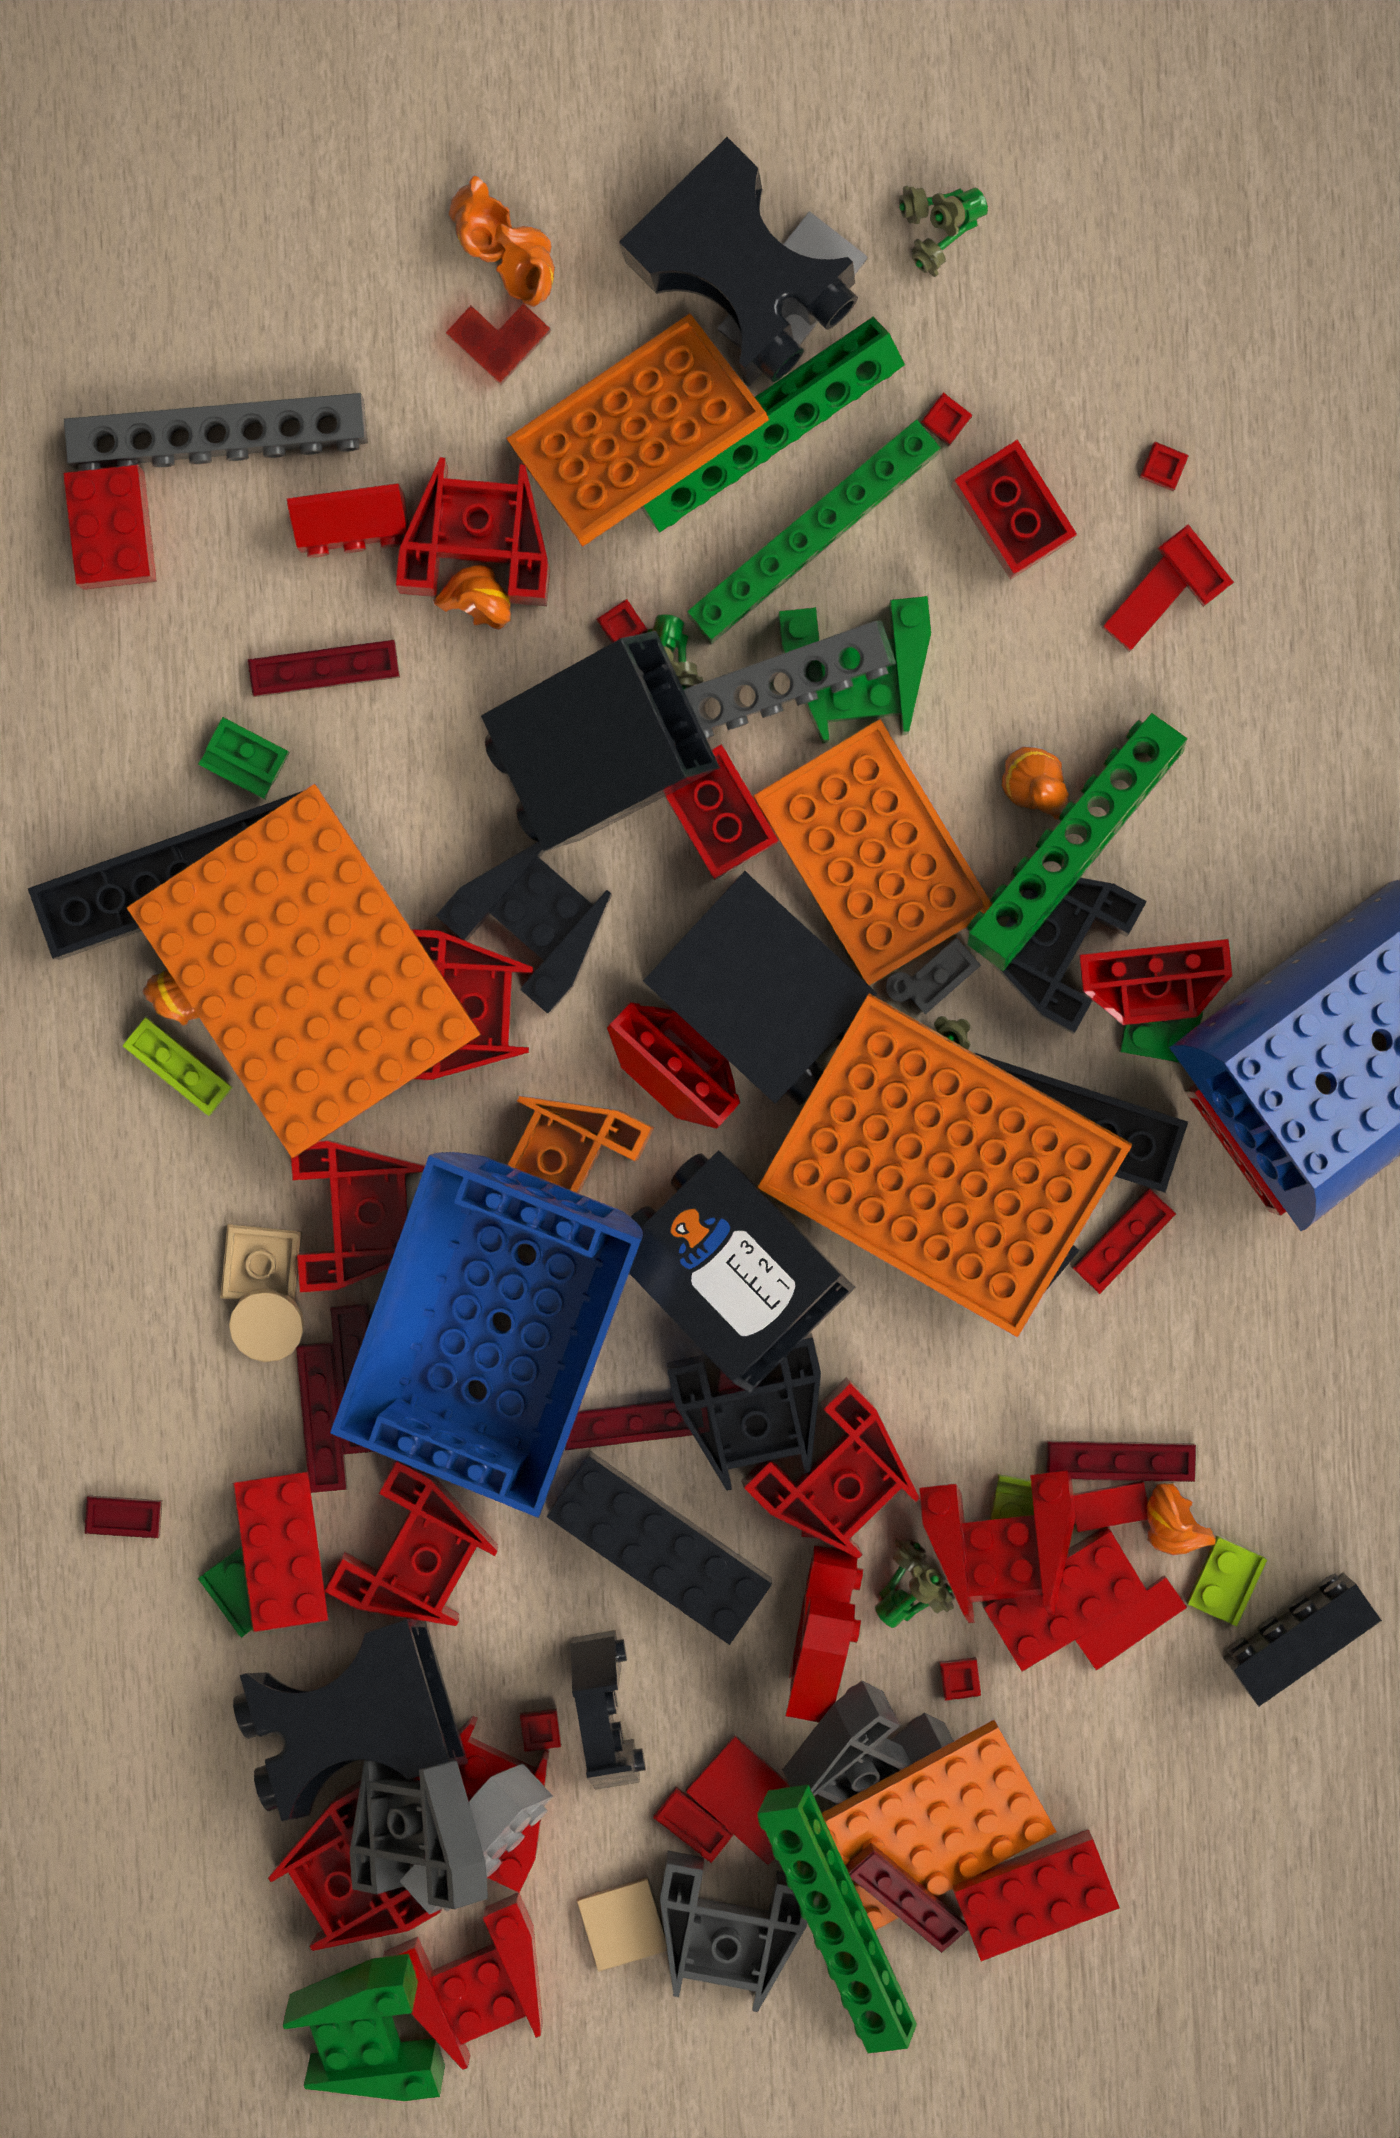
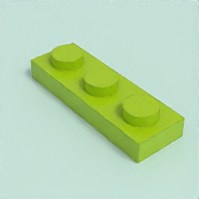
[123,1017,233,1116]

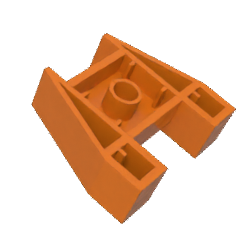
[508,1096,655,1193]

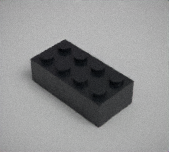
[1223,1573,1382,1707]

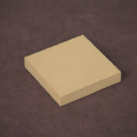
[220,1224,302,1302]
[577,1877,667,1972]

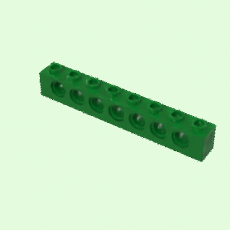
[641,316,905,533]
[687,419,941,644]
[967,713,1188,971]
[757,1785,917,2054]

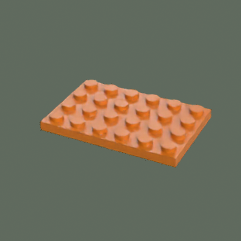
[506,313,769,547]
[753,719,992,986]
[822,1720,1057,1930]

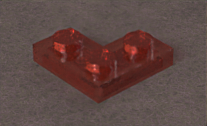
[446,303,551,385]

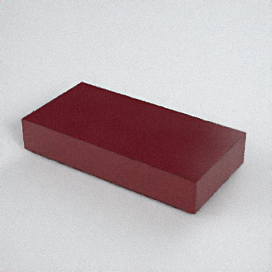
[85,1495,163,1539]

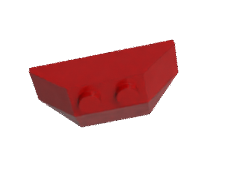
[1079,939,1233,1025]
[607,1002,741,1129]

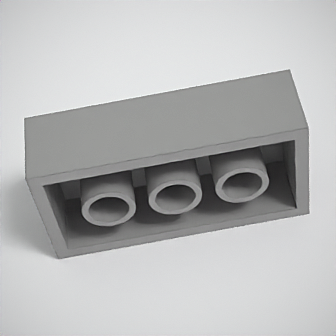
[400,1764,553,1915]

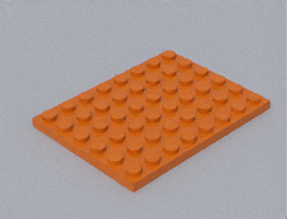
[127,784,481,1158]
[757,993,1132,1338]

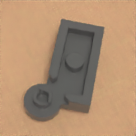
[886,938,981,1014]

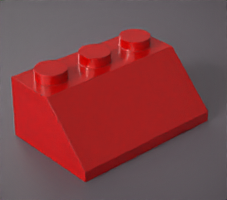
[286,483,409,558]

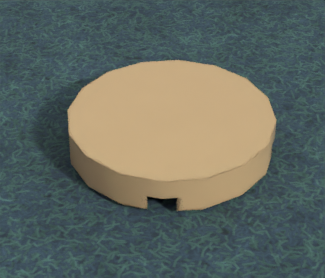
[229,1288,305,1362]

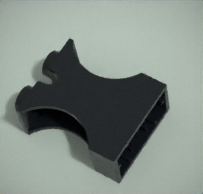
[619,137,858,386]
[233,1619,468,1821]

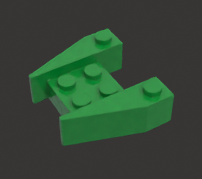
[778,596,931,744]
[283,1954,445,2101]

